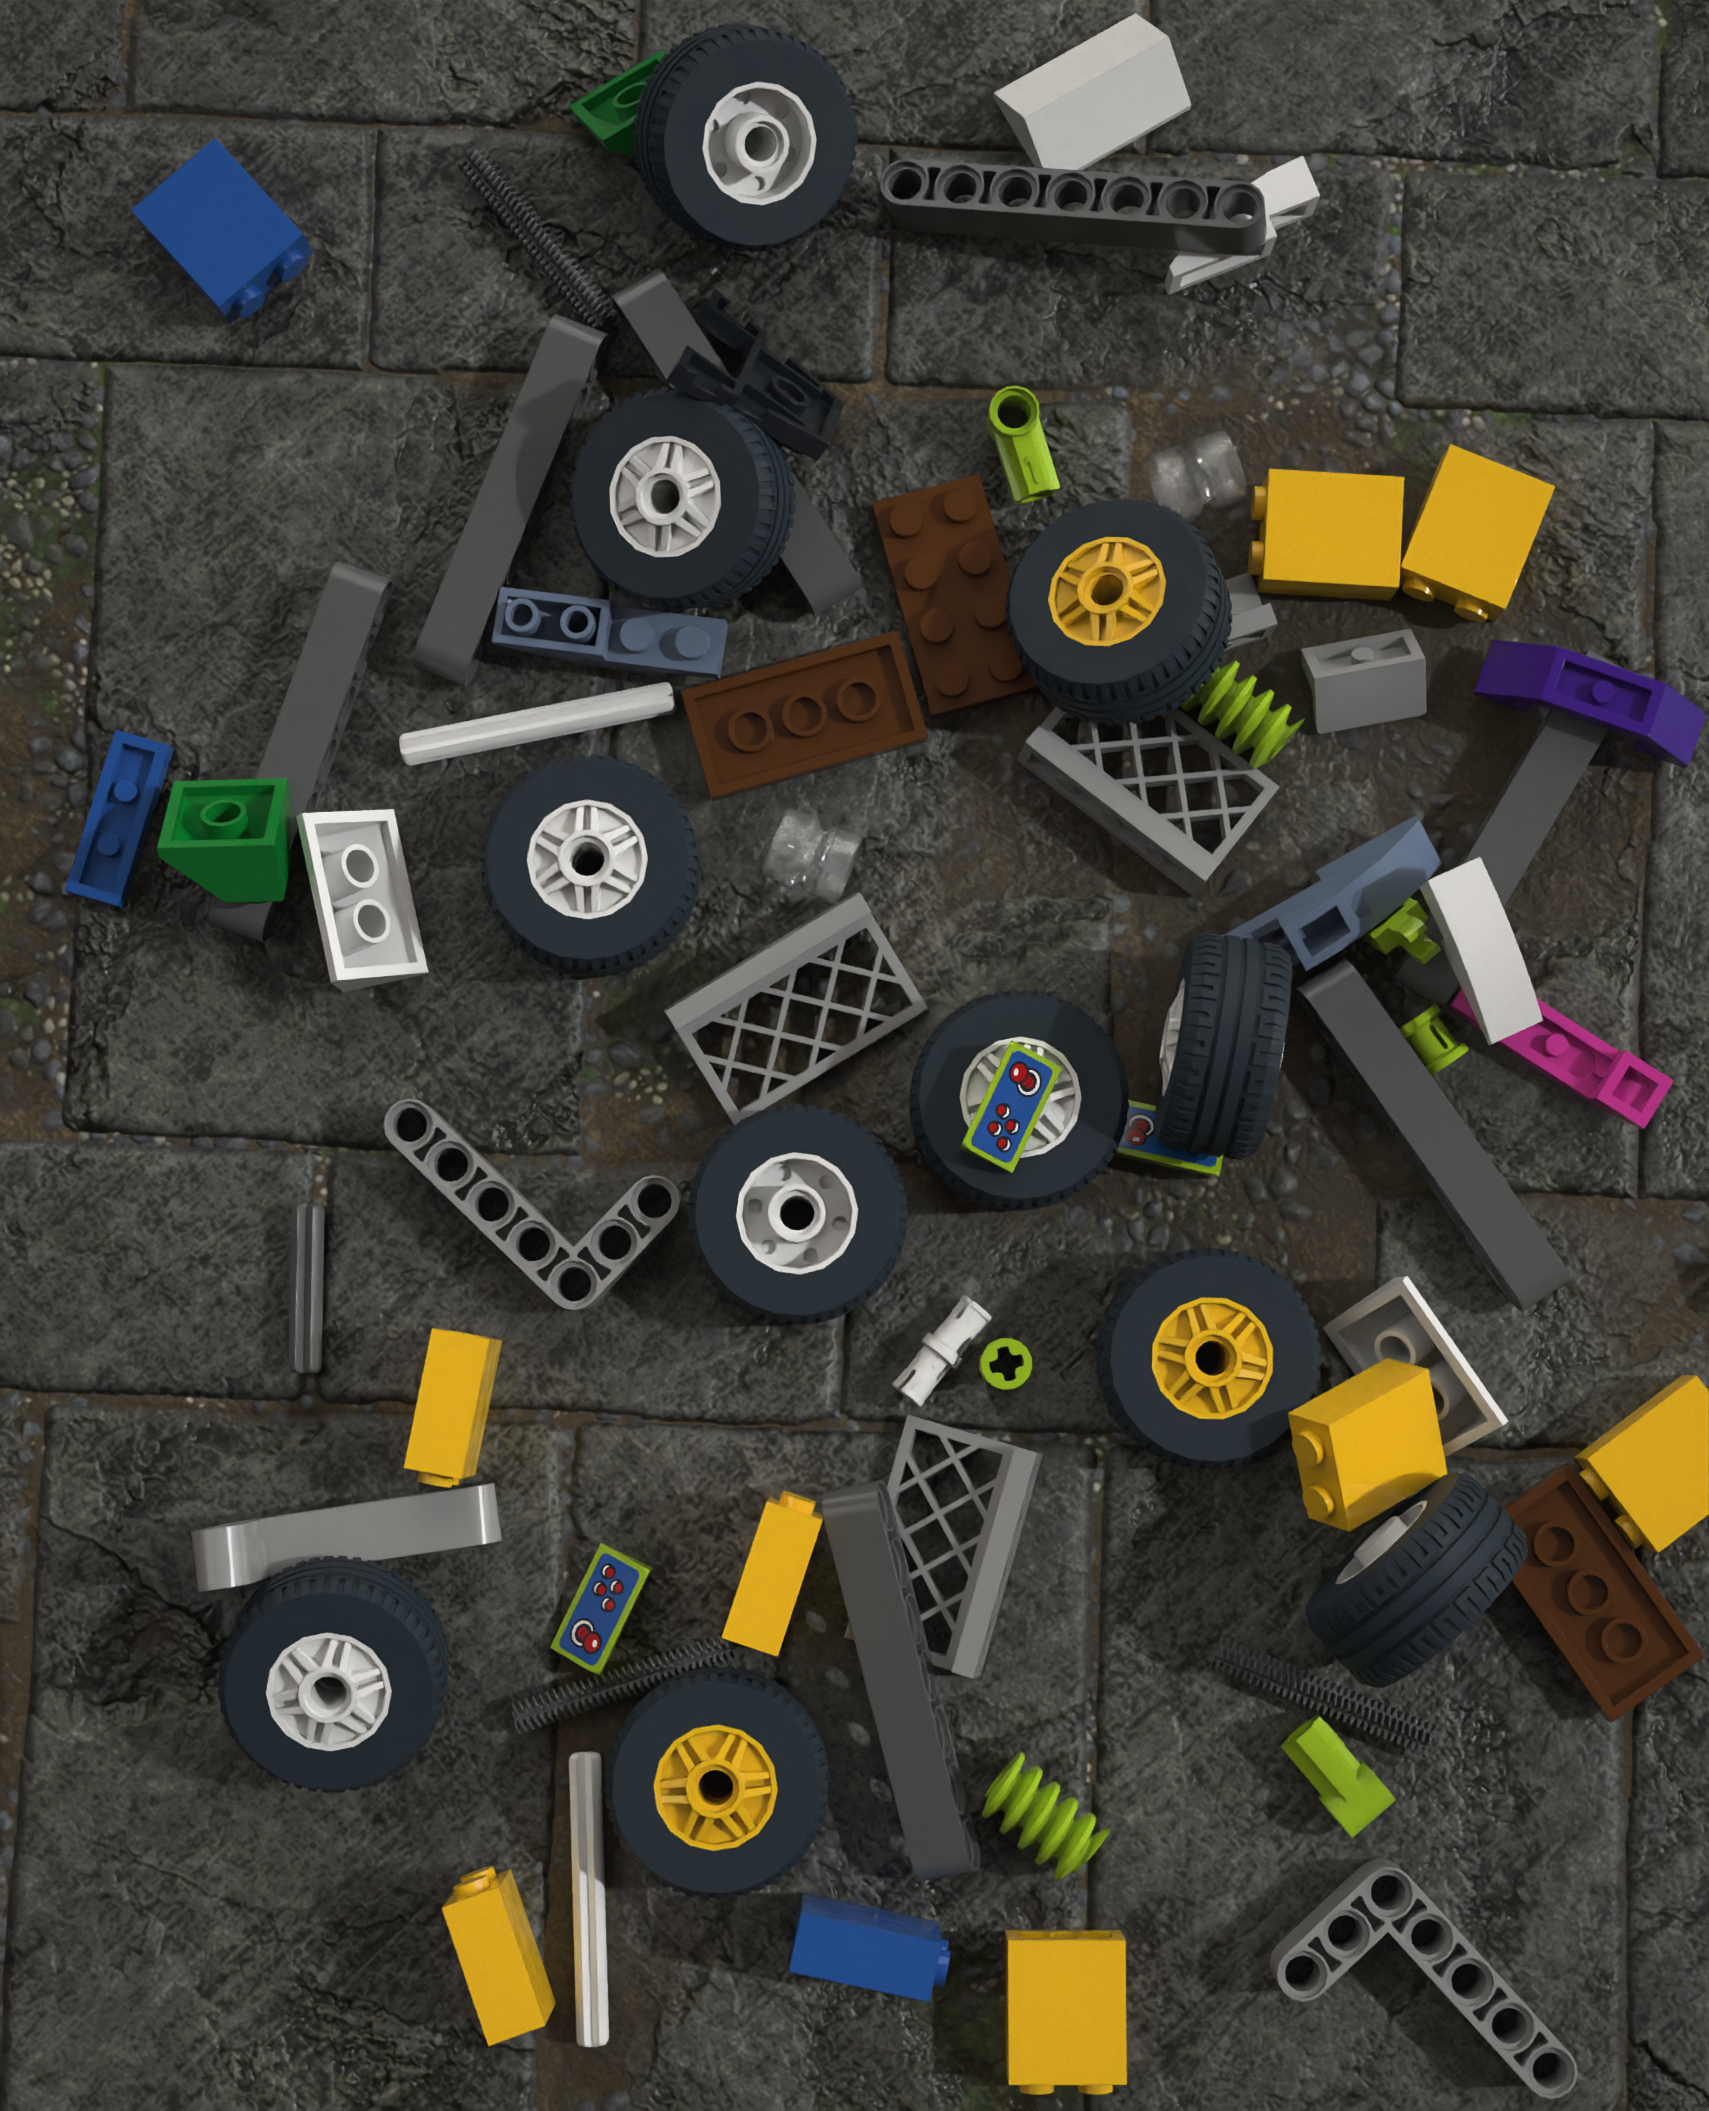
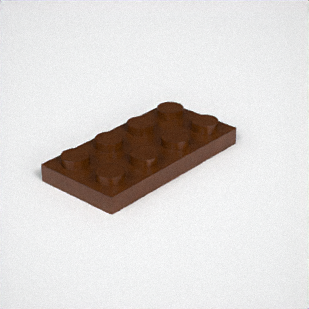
[872,474,1039,720]
[681,631,928,802]
[1502,1463,1705,1723]

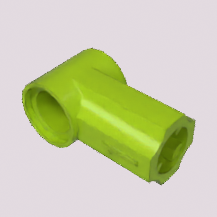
[986,386,1061,505]
[1280,1714,1396,1838]

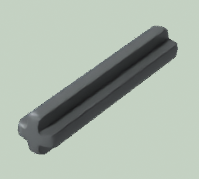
[289,1204,324,1373]

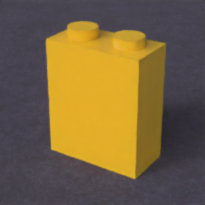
[1399,444,1555,623]
[1248,469,1404,601]
[404,1328,502,1488]
[1288,1358,1448,1532]
[1574,1375,1709,1553]
[721,1490,823,1657]
[442,1866,556,2046]
[1005,1930,1127,2095]

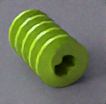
[1180,660,1305,769]
[982,1752,1110,1881]

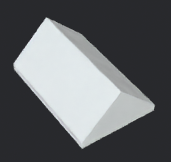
[993,13,1191,171]
[296,809,428,992]
[1323,1276,1508,1457]

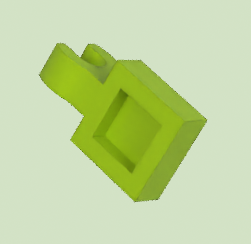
[1359,897,1442,965]

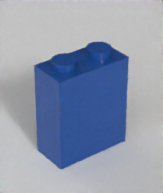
[131,138,312,325]
[789,1892,950,2002]

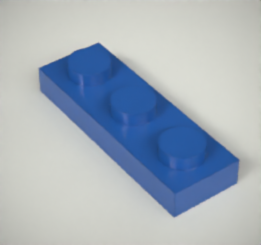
[65,730,174,909]

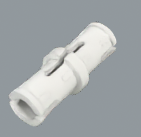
[892,1295,992,1407]

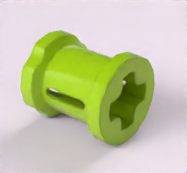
[1399,1004,1469,1076]
[979,1338,1032,1390]

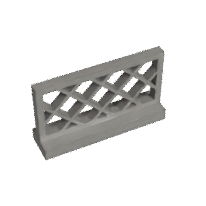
[1017,706,1280,897]
[663,892,928,1125]
[844,1415,1043,1679]

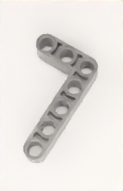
[383,1099,683,1311]
[191,1483,502,1592]
[1269,1858,1578,2099]

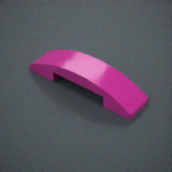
[1450,988,1674,1129]

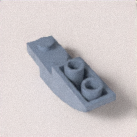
[492,587,728,680]
[1221,815,1442,971]

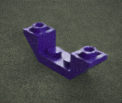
[1473,640,1706,768]

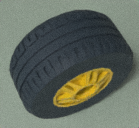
[1005,498,1232,726]
[1095,1248,1322,1470]
[605,1666,829,1900]

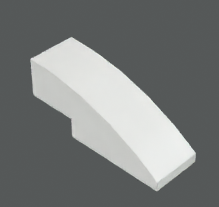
[1164,156,1320,295]
[1420,857,1543,1045]

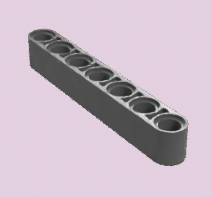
[880,159,1267,255]
[611,268,863,617]
[412,314,609,687]
[208,561,394,943]
[1392,649,1621,1008]
[1295,957,1570,1312]
[822,1480,980,1882]

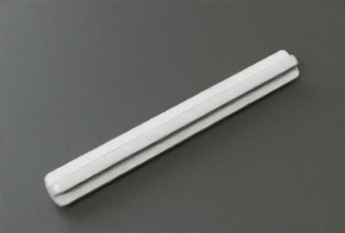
[399,682,676,766]
[569,1751,609,2047]

